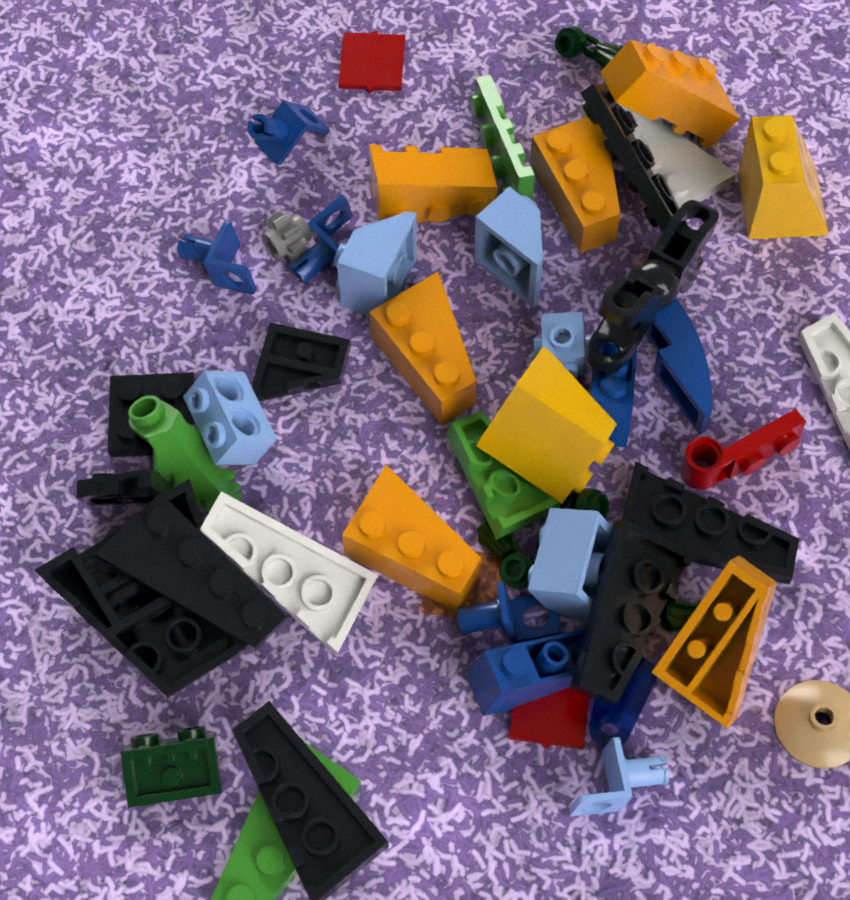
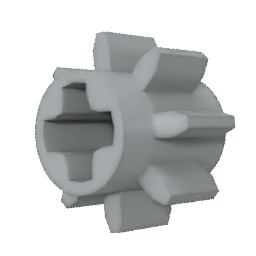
[261,211,312,262]

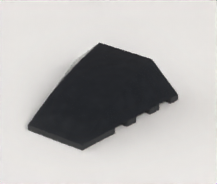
[34,479,246,698]

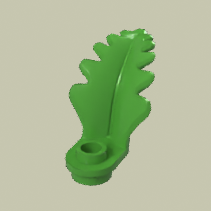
[128,395,243,514]

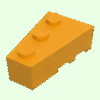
[600,39,740,149]
[530,117,620,253]
[369,144,498,223]
[369,271,477,426]
[342,465,481,613]
[651,556,777,729]

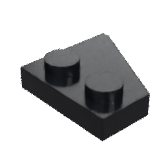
[251,322,352,402]
[77,469,174,506]

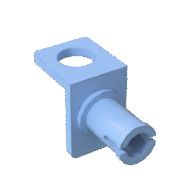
[569,737,670,817]

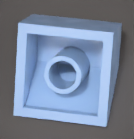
[474,187,543,308]
[334,211,417,316]
[527,508,612,623]

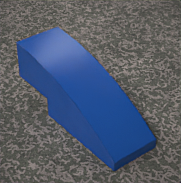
[645,299,712,435]

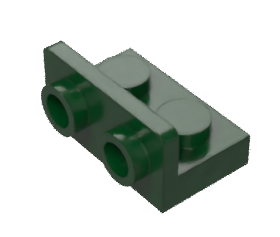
[120,726,223,808]

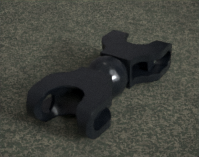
[584,200,719,374]

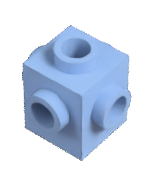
[534,312,593,378]

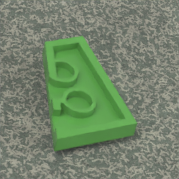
[446,411,561,540]

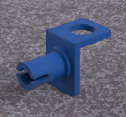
[247,100,330,165]
[289,195,353,285]
[177,221,257,294]
[457,581,561,643]

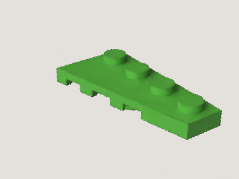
[470,74,535,201]
[211,742,361,900]

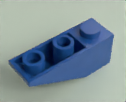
[590,342,637,448]
[466,628,586,716]

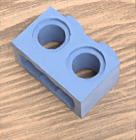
[183,370,277,465]

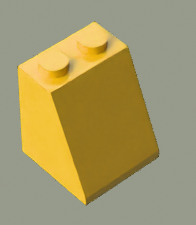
[737,115,829,239]
[476,347,617,504]

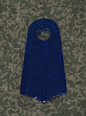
[589,656,658,748]

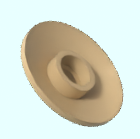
[774,680,850,769]

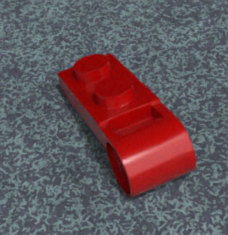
[680,409,806,490]

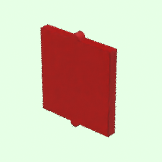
[338,31,405,93]
[508,687,590,750]

